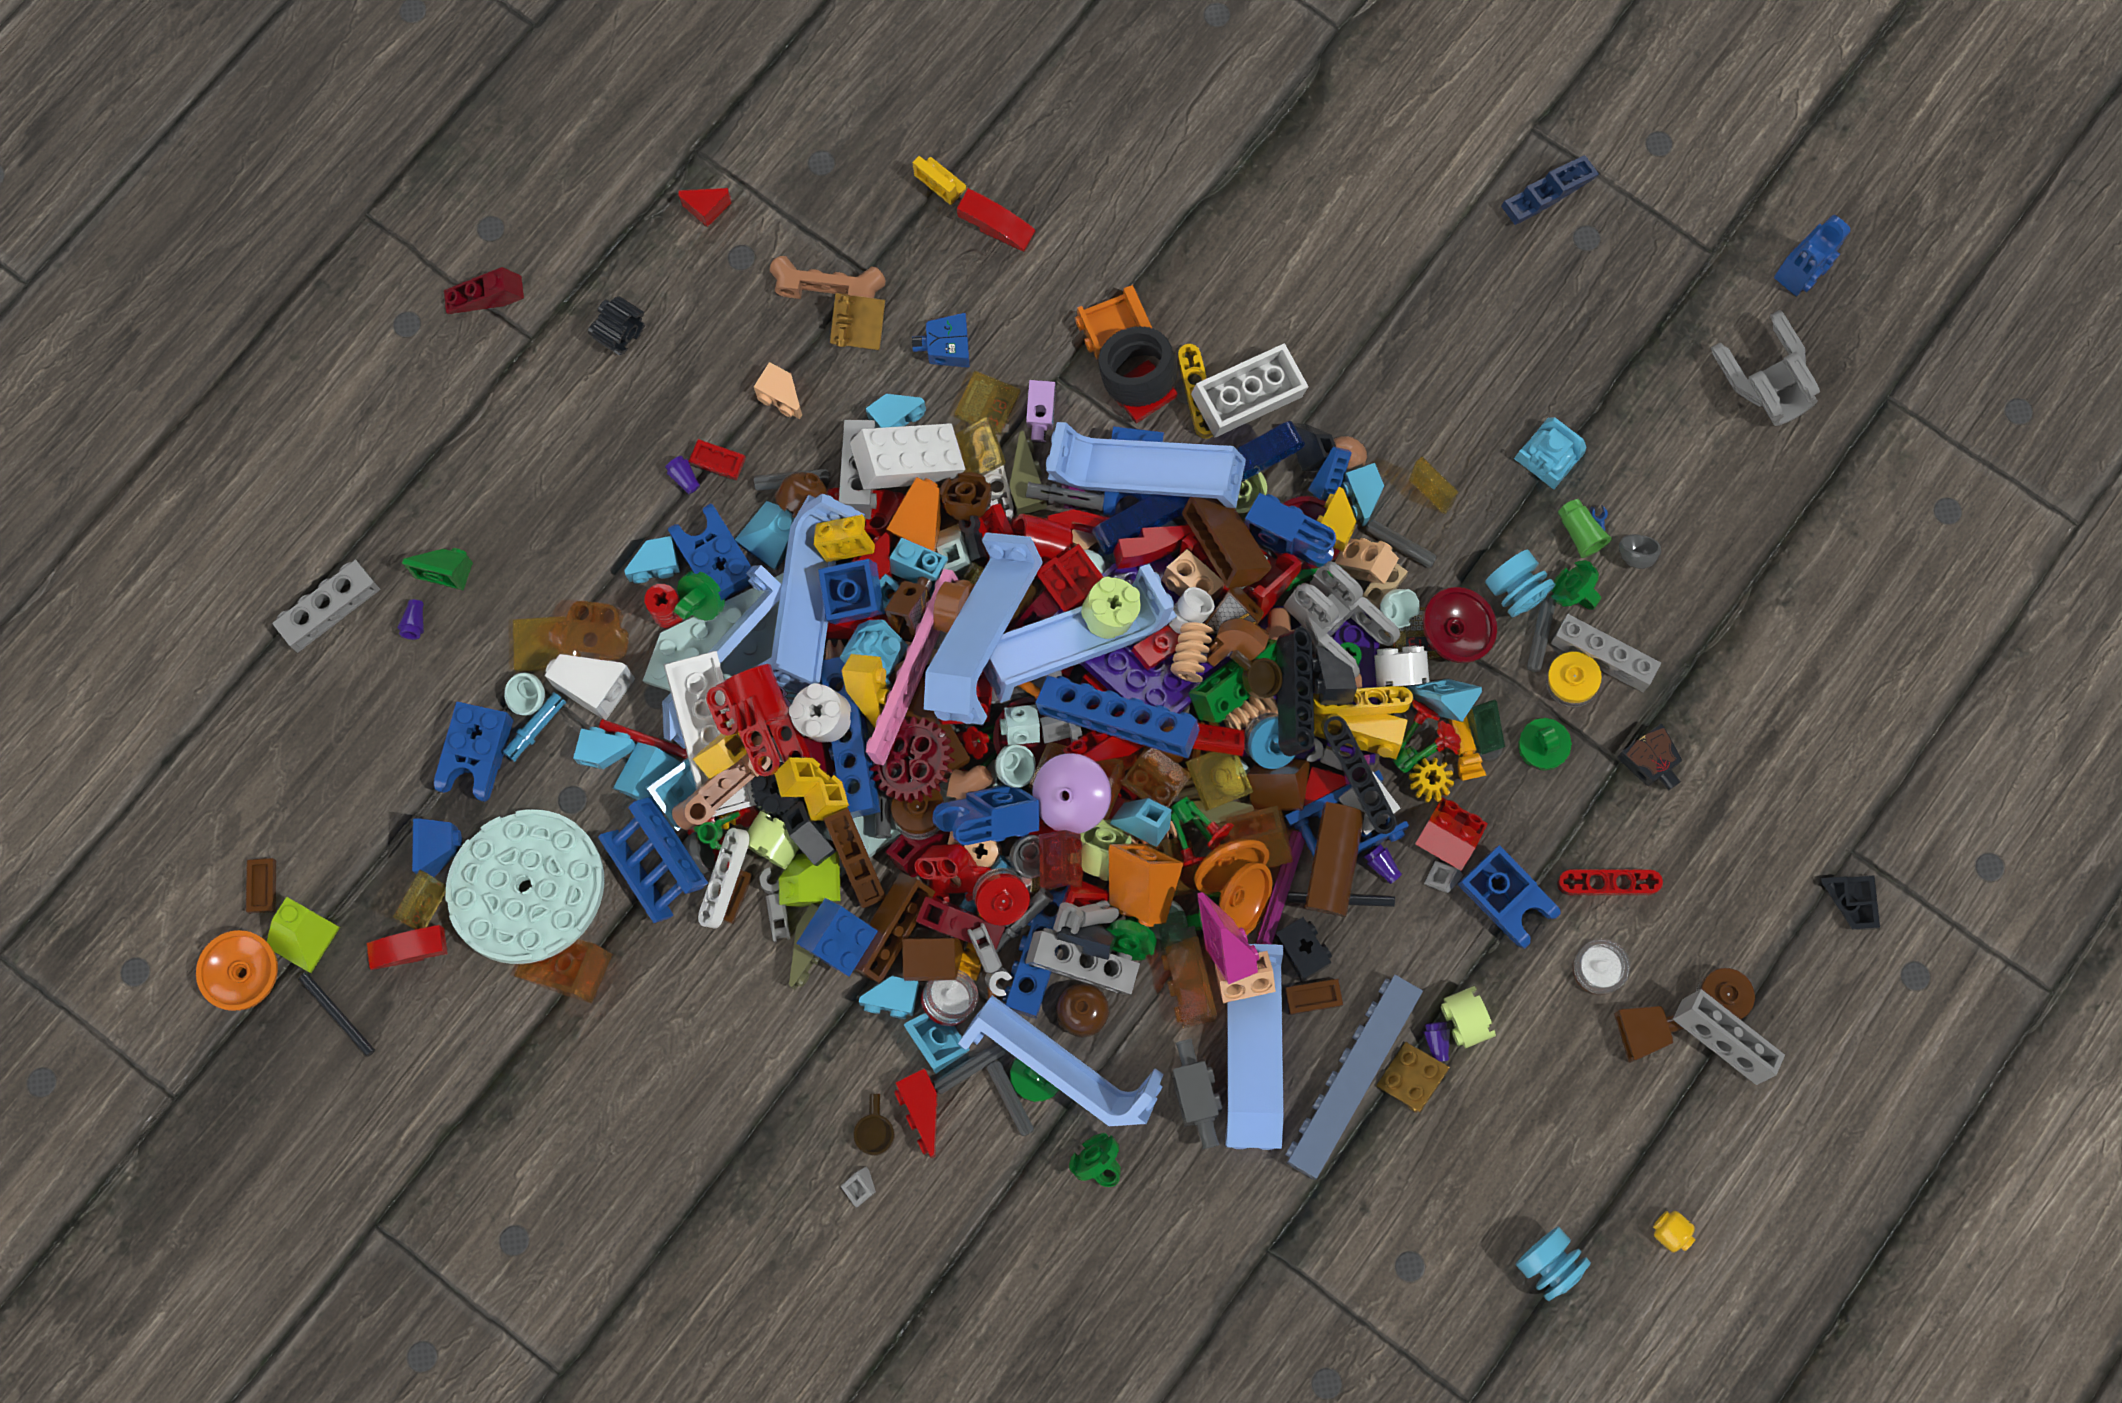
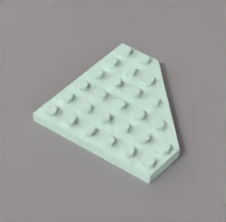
[643,573,788,728]

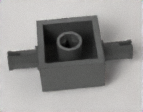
[1171,1039,1222,1149]

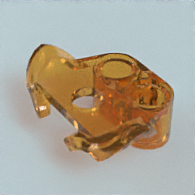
[549,601,629,661]

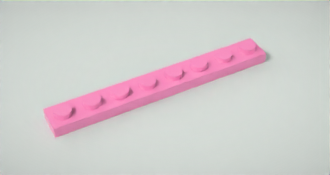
[866,569,959,766]

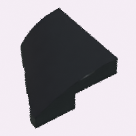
[1822,875,1880,930]
[1057,924,1116,960]

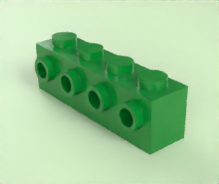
[1189,639,1277,723]

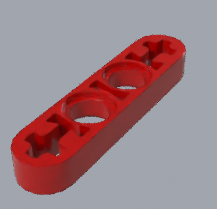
[1557,870,1663,895]

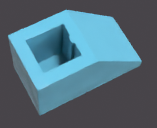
[866,394,926,428]
[1342,463,1384,527]
[625,536,680,583]
[890,538,948,583]
[573,727,636,769]
[1110,798,1172,847]
[859,976,920,1019]

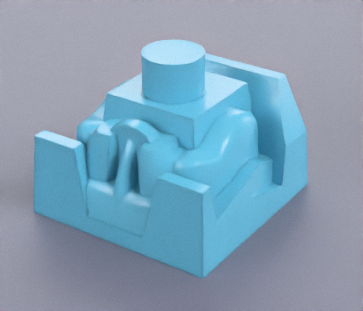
[1514,417,1587,489]
[839,620,908,686]
[645,758,697,831]

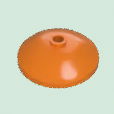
[1194,839,1269,894]
[1219,862,1272,935]
[196,930,278,1011]

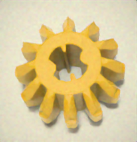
[1409,758,1454,803]

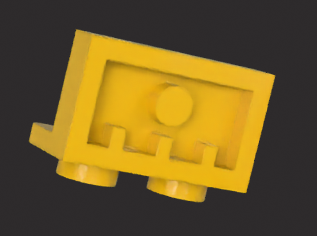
[912,156,966,205]
[814,514,875,562]

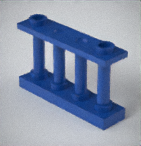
[1283,770,1409,873]
[598,797,708,923]

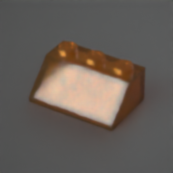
[1161,936,1217,1029]

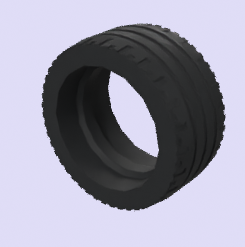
[1099,326,1177,407]

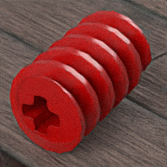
[645,584,683,629]

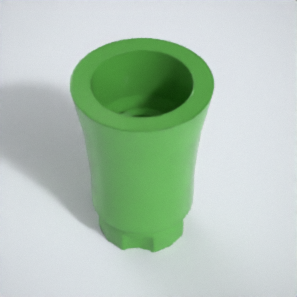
[1558,499,1612,558]

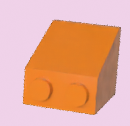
[886,477,942,553]
[1109,844,1183,927]

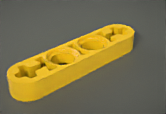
[1177,344,1213,439]
[1313,686,1413,717]

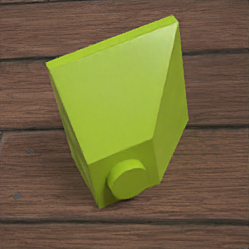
[779,851,841,907]
[267,897,340,973]

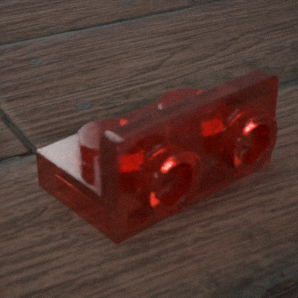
[1039,830,1083,889]

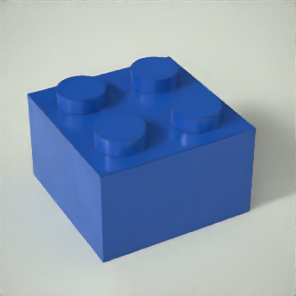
[818,559,885,624]
[796,898,878,977]

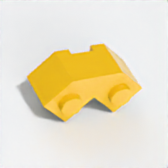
[775,758,849,821]

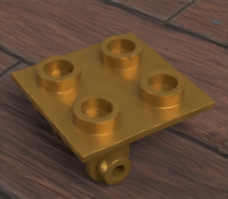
[830,293,885,350]
[1376,1042,1450,1113]

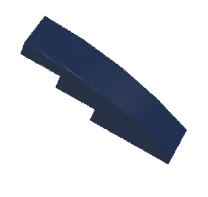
[1501,155,1599,225]

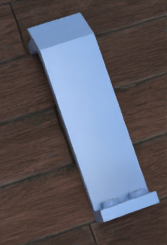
[1046,422,1246,508]
[756,493,865,694]
[924,533,1043,725]
[983,564,1177,703]
[662,565,782,749]
[1225,944,1283,1150]
[958,995,1164,1126]

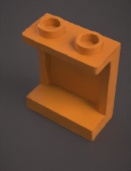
[1074,285,1152,360]

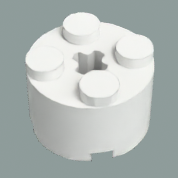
[1374,646,1429,687]
[789,683,851,742]

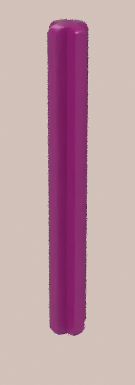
[1255,831,1305,945]

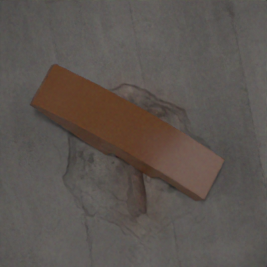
[823,807,886,909]

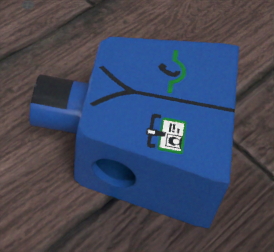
[912,313,970,367]

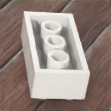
[1191,343,1308,438]
[850,424,966,489]

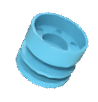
[1485,549,1556,617]
[1515,1226,1591,1301]

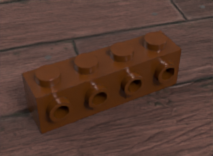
[854,872,935,983]

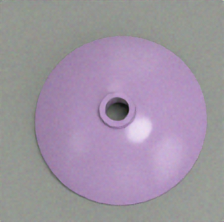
[1033,753,1111,834]

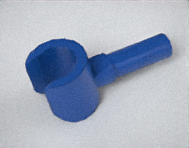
[1590,505,1608,530]

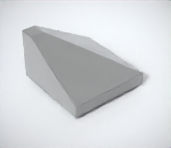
[1424,861,1463,893]
[840,1167,876,1208]

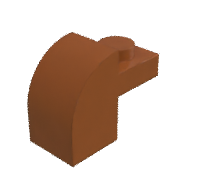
[933,580,975,633]
[1207,619,1269,667]

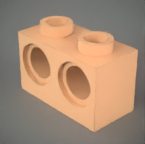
[1335,538,1399,584]
[1162,549,1225,601]
[1215,951,1276,1003]

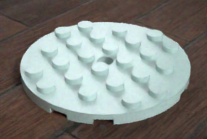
[445,810,604,964]

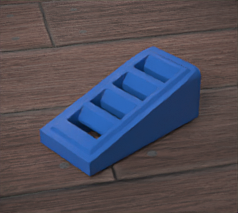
[1308,447,1352,501]

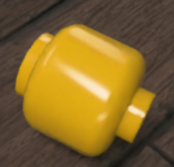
[1653,1211,1695,1252]

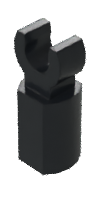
[959,515,989,563]

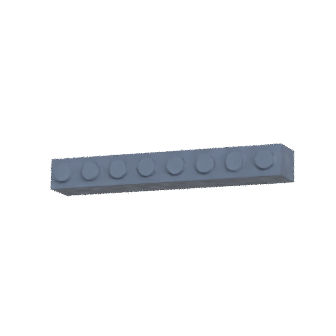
[1285,975,1423,1180]

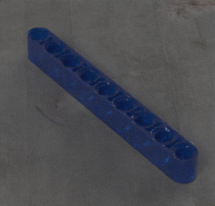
[1092,421,1305,555]

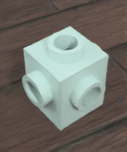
[1000,705,1040,745]

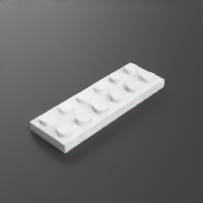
[663,651,757,817]

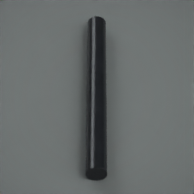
[1288,892,1395,907]
[299,972,375,1057]

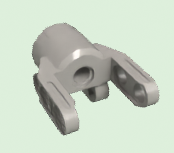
[1711,310,1820,426]
[1284,561,1400,678]

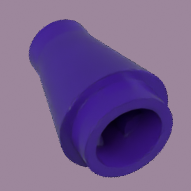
[665,456,700,495]
[398,599,424,640]
[1364,844,1402,884]
[1423,1022,1450,1062]

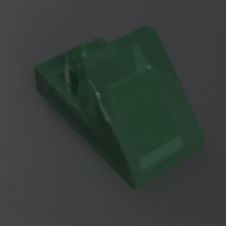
[1467,699,1505,755]
[1159,911,1197,951]

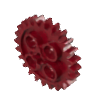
[870,717,955,803]

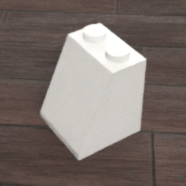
[545,654,635,720]

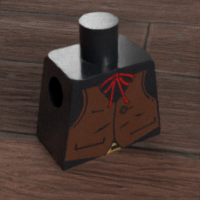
[1617,724,1682,791]

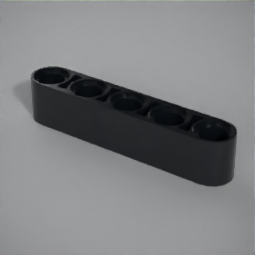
[1277,627,1314,757]
[1321,714,1397,834]

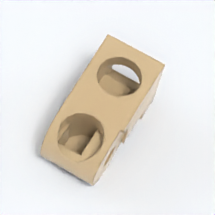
[1362,563,1408,609]

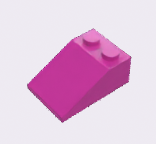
[1198,892,1259,985]

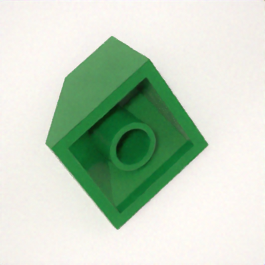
[402,548,473,591]

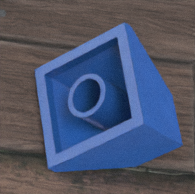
[412,819,462,881]

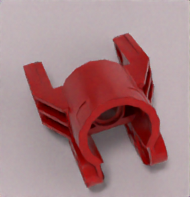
[1011,509,1116,580]
[706,664,810,776]

